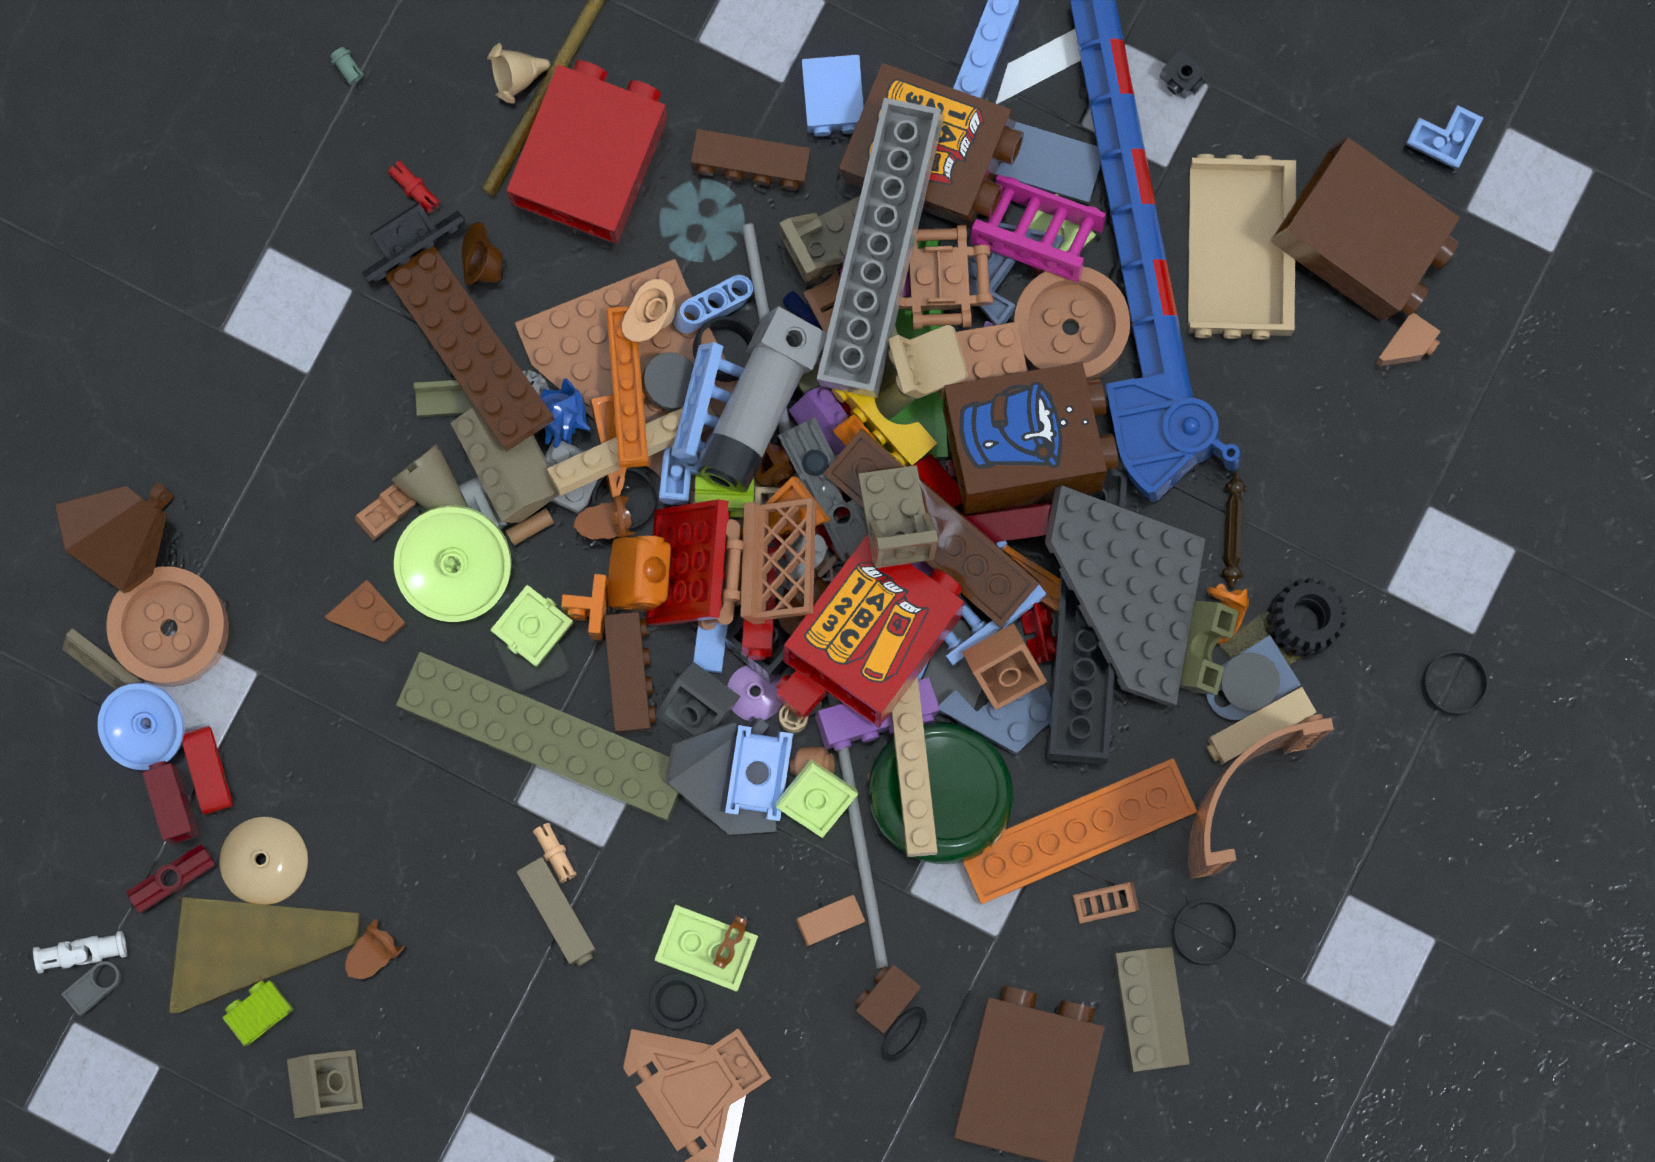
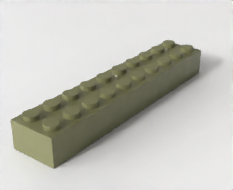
[396,652,680,823]

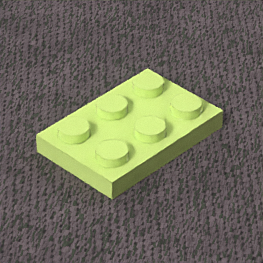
[654,905,758,992]

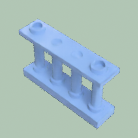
[671,342,744,459]
[944,541,1046,667]

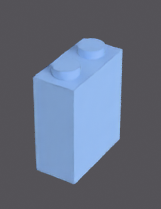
[802,55,864,136]

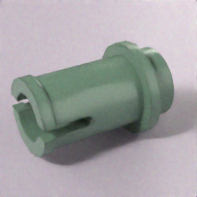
[330,47,364,85]

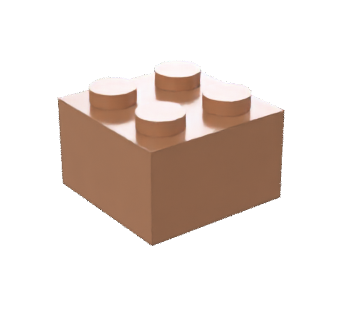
[962,623,1047,710]

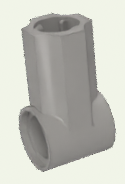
[458,476,507,530]

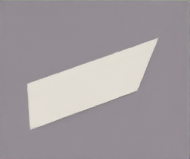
[996,29,1081,104]

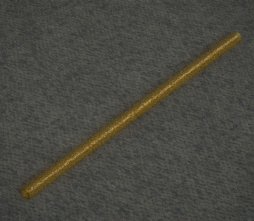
[481,0,604,196]

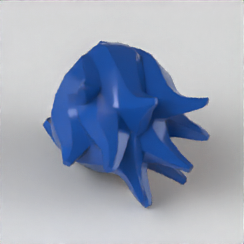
[540,378,592,448]

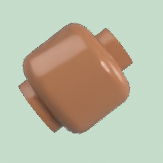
[790,746,835,777]

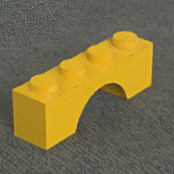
[832,389,938,467]

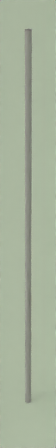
[742,223,888,969]

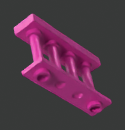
[971,174,1106,283]

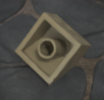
[287,1050,363,1119]

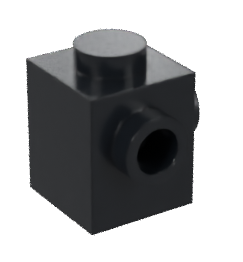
[1160,49,1207,99]

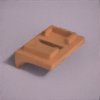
[803,269,841,333]

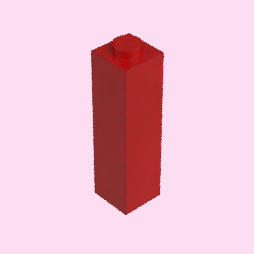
[742,547,778,660]

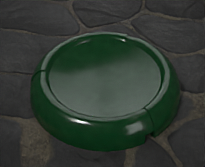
[868,722,1014,864]

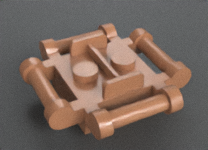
[899,225,993,330]
[698,519,744,630]

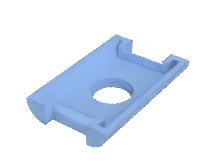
[725,725,793,821]

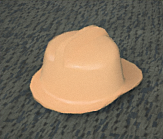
[622,279,676,342]

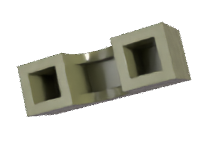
[1180,601,1239,695]

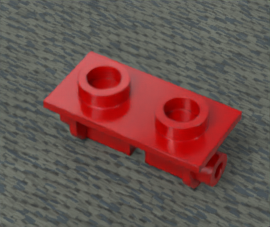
[1021,603,1055,665]

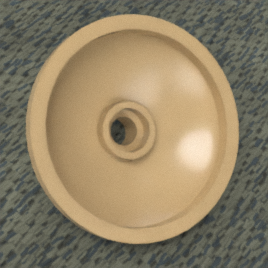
[219,817,308,905]

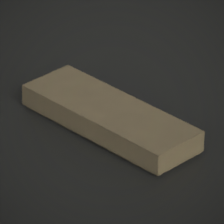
[62,628,141,690]

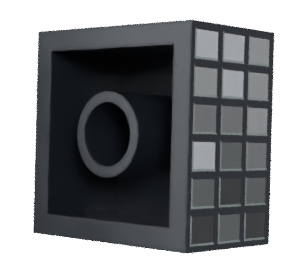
[725,605,791,684]

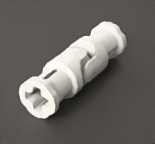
[33,931,127,973]

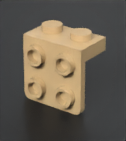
[888,325,968,399]

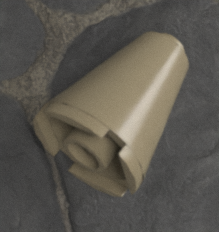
[391,444,468,510]

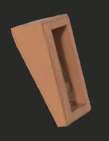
[1073,882,1139,924]

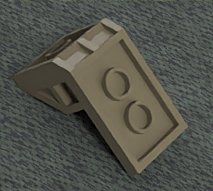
[780,196,860,286]
[858,465,938,568]

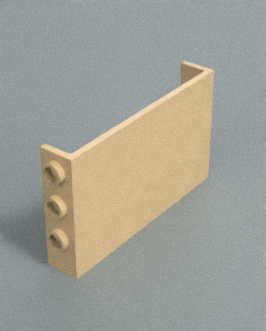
[1188,154,1296,340]

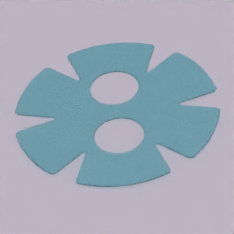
[660,179,745,263]

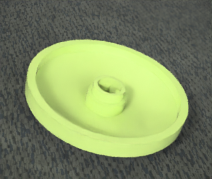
[394,505,512,622]

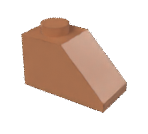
[1376,313,1441,366]

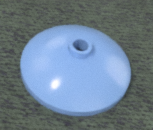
[98,683,184,770]

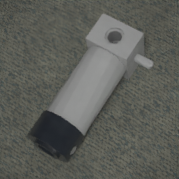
[695,306,827,493]

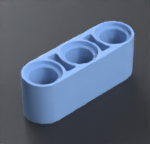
[673,275,753,334]

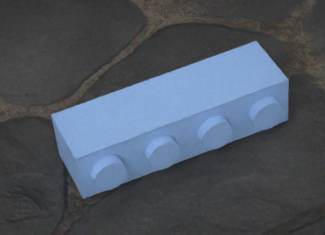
[953,0,1019,99]

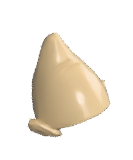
[487,42,550,103]

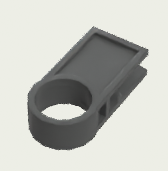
[61,961,122,1016]

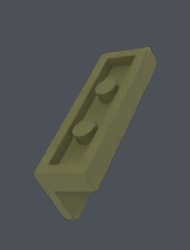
[413,380,474,418]

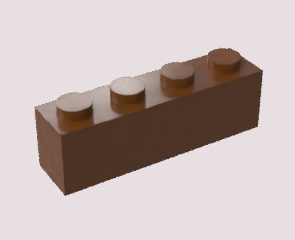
[691,129,811,191]
[604,612,656,734]

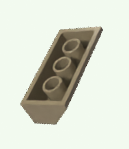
[451,406,560,523]
[1113,947,1190,1073]

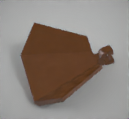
[55,482,174,593]

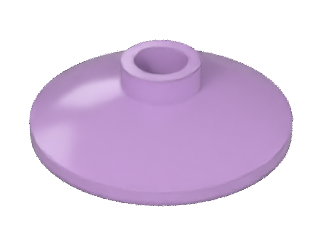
[727,665,782,721]

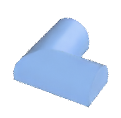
[1405,105,1483,170]
[659,446,701,505]

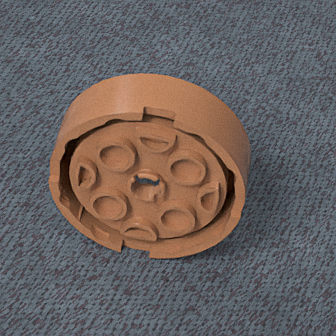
[1013,266,1130,381]
[107,567,229,687]

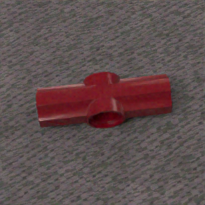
[126,844,216,914]

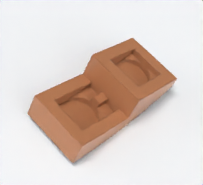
[355,483,418,541]
[796,895,865,947]

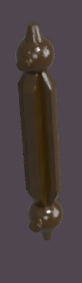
[1222,472,1247,588]

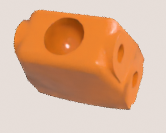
[608,536,671,612]

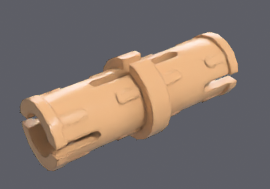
[533,823,577,883]

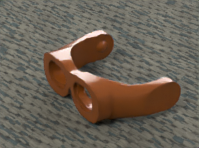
[713,916,747,969]

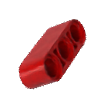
[182,725,233,815]

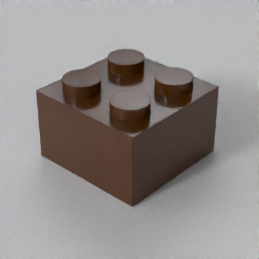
[855,964,921,1035]

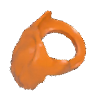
[1207,583,1249,644]

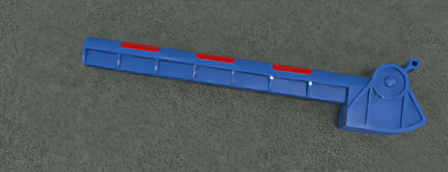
[1069,0,1241,502]

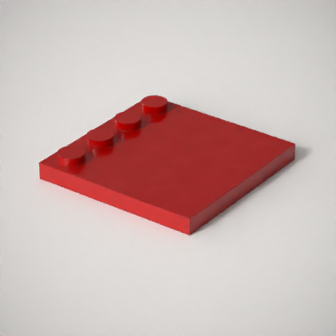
[646,499,729,626]

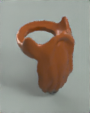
[573,496,635,539]
[345,919,405,979]

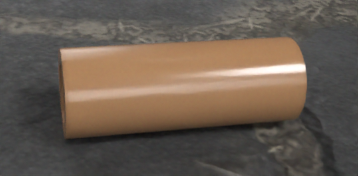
[505,508,554,545]

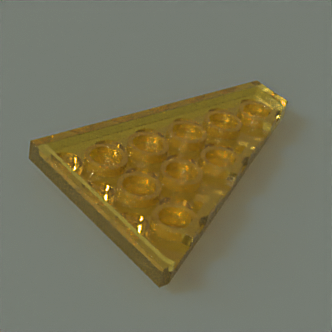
[169,897,360,1013]

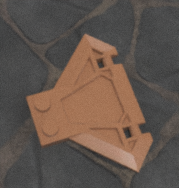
[623,1028,772,1162]

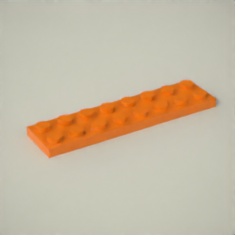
[963,758,1197,905]

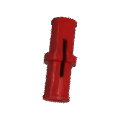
[388,160,441,214]

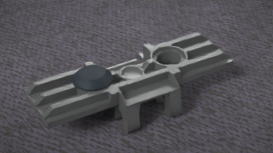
[778,417,868,561]

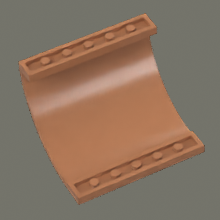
[1188,714,1334,879]

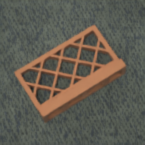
[741,498,816,624]

